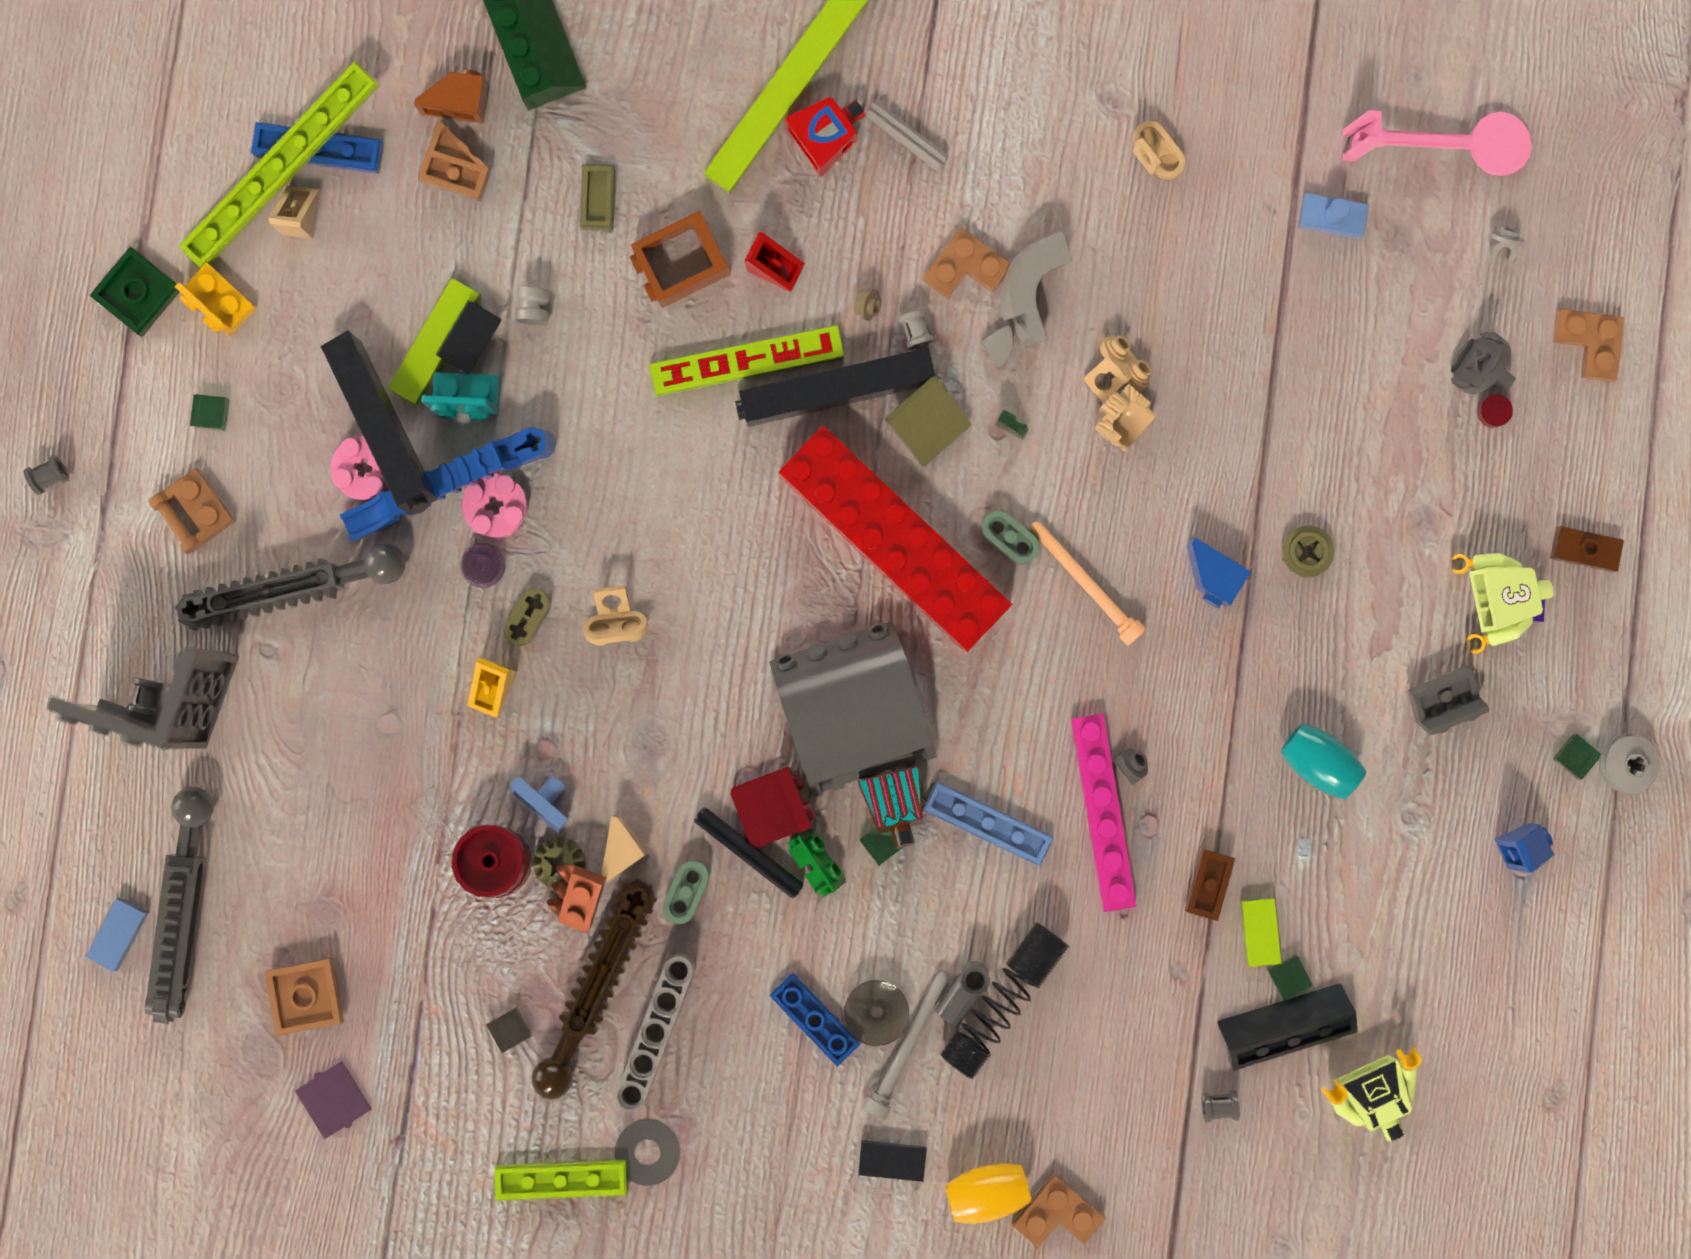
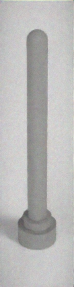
[862,971,949,1120]

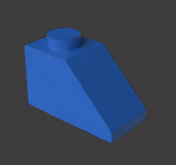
[1187,538,1251,608]
[1495,823,1554,873]

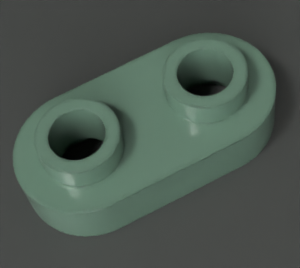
[981,511,1040,565]
[663,860,710,924]

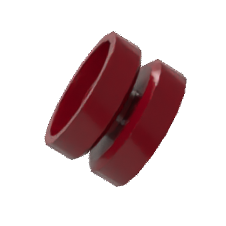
[451,825,532,898]

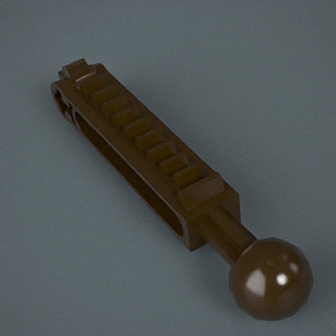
[531,879,657,1100]

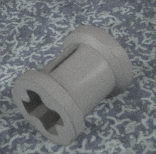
[898,309,934,350]

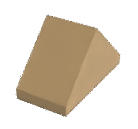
[268,186,320,239]
[601,815,648,882]

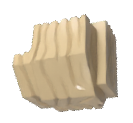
[1095,384,1156,452]

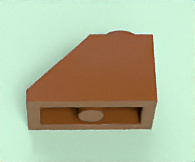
[414,70,489,124]

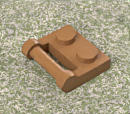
[148,468,236,554]

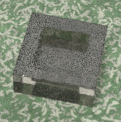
[486,1007,532,1053]

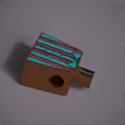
[858,766,923,848]

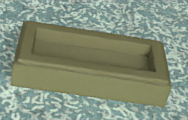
[580,164,615,231]

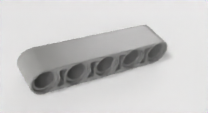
[616,953,695,1111]

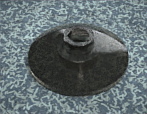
[844,980,909,1046]

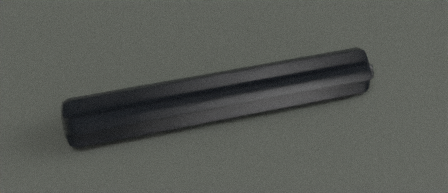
[694,807,803,898]

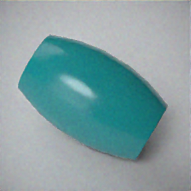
[1280,723,1367,800]

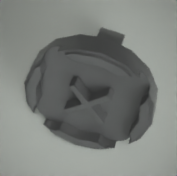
[1451,332,1516,394]

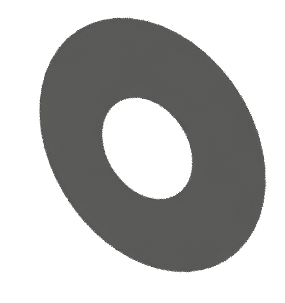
[615,1120,680,1186]

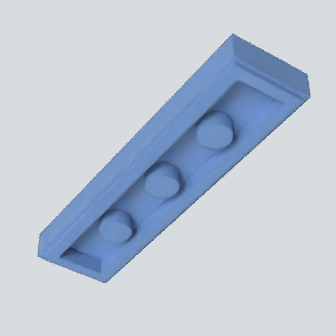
[922,781,1054,866]

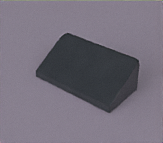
[436,300,501,374]

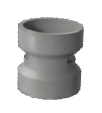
[516,287,550,326]

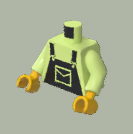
[1321,1045,1422,1141]

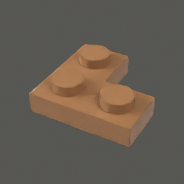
[922,227,1010,299]
[1552,309,1625,382]
[1012,1173,1105,1248]

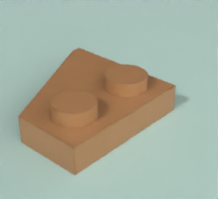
[418,121,491,202]

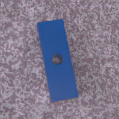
[769,972,861,1067]

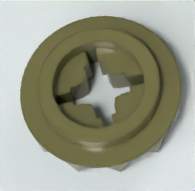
[1282,526,1334,577]
[532,837,585,888]

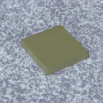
[885,376,972,467]

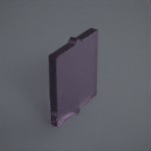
[295,1061,372,1140]

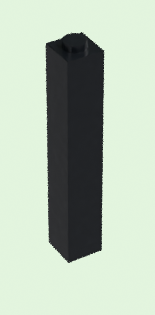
[320,330,438,515]
[735,347,936,427]

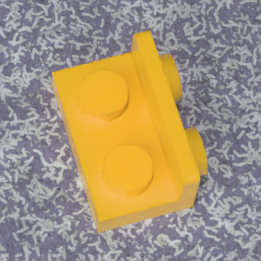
[175,263,257,336]

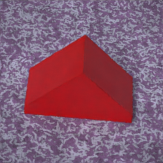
[744,232,805,292]

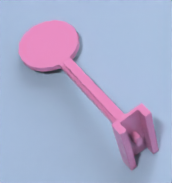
[1342,110,1532,176]

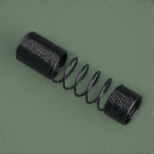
[940,922,1069,1079]

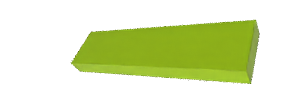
[387,278,481,406]
[494,1160,628,1201]

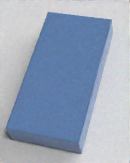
[85,898,149,972]

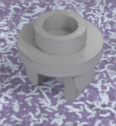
[1490,227,1525,262]

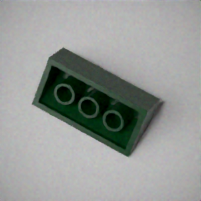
[483,0,587,111]

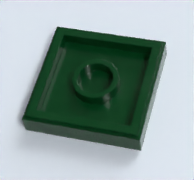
[89,246,180,337]

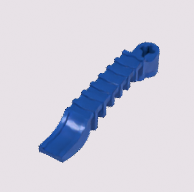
[340,427,556,541]

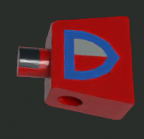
[785,97,866,177]

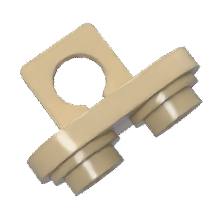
[1132,121,1185,180]
[1084,335,1152,402]
[583,586,648,646]

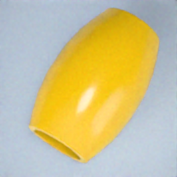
[945,1163,1031,1224]

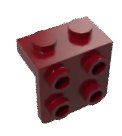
[730,766,816,848]

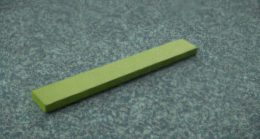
[703,0,870,194]
[178,61,380,268]

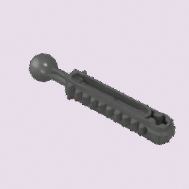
[175,544,405,630]
[145,787,214,1024]

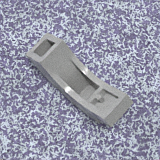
[1000,231,1073,347]

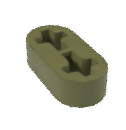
[504,589,551,646]

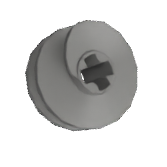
[1599,735,1660,794]

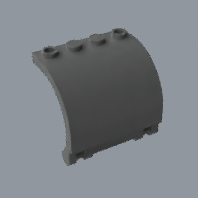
[769,621,937,798]

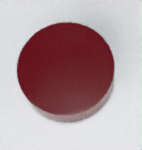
[1477,394,1513,428]

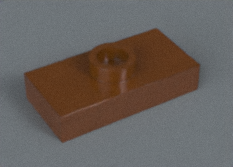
[1550,526,1624,572]
[1184,848,1236,921]

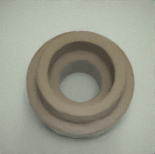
[854,288,882,321]

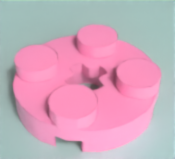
[331,436,389,501]
[462,473,528,539]

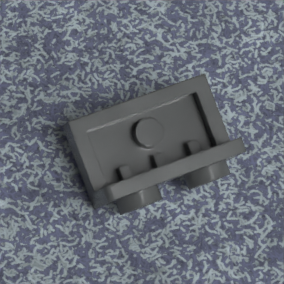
[1408,666,1489,735]

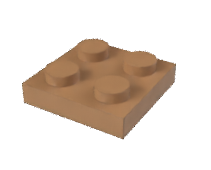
[265,958,344,1036]

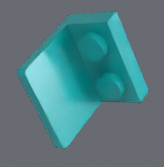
[422,372,501,420]

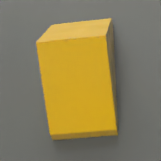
[467,658,517,718]

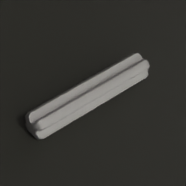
[866,101,948,171]

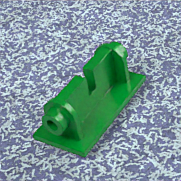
[787,829,846,898]

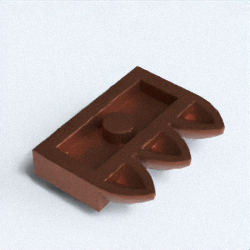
[547,864,606,934]

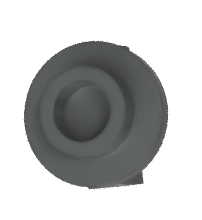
[1112,748,1148,785]

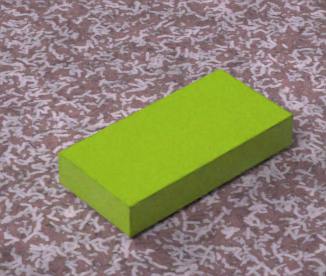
[1240,898,1282,967]

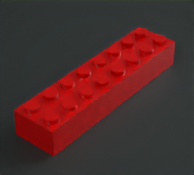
[778,425,1013,654]

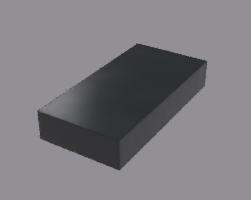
[858,1140,927,1182]

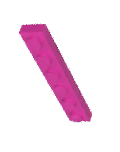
[1070,713,1137,912]

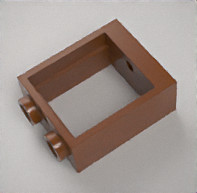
[629,210,730,308]

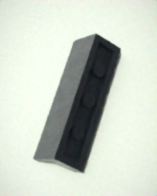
[1218,984,1358,1071]

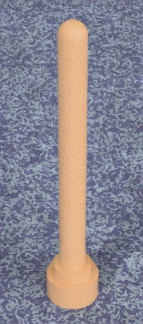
[1030,521,1147,646]

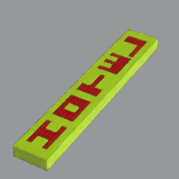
[649,325,844,397]

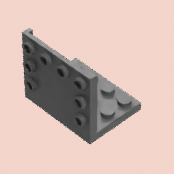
[46,647,239,749]

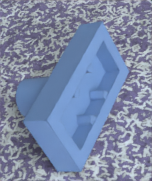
[1298,193,1369,239]
[509,775,568,833]

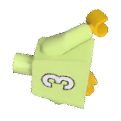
[1452,553,1554,654]

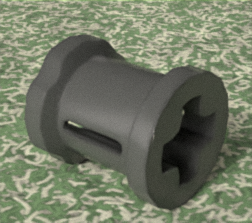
[23,455,69,495]
[126,677,163,715]
[1201,1090,1240,1122]

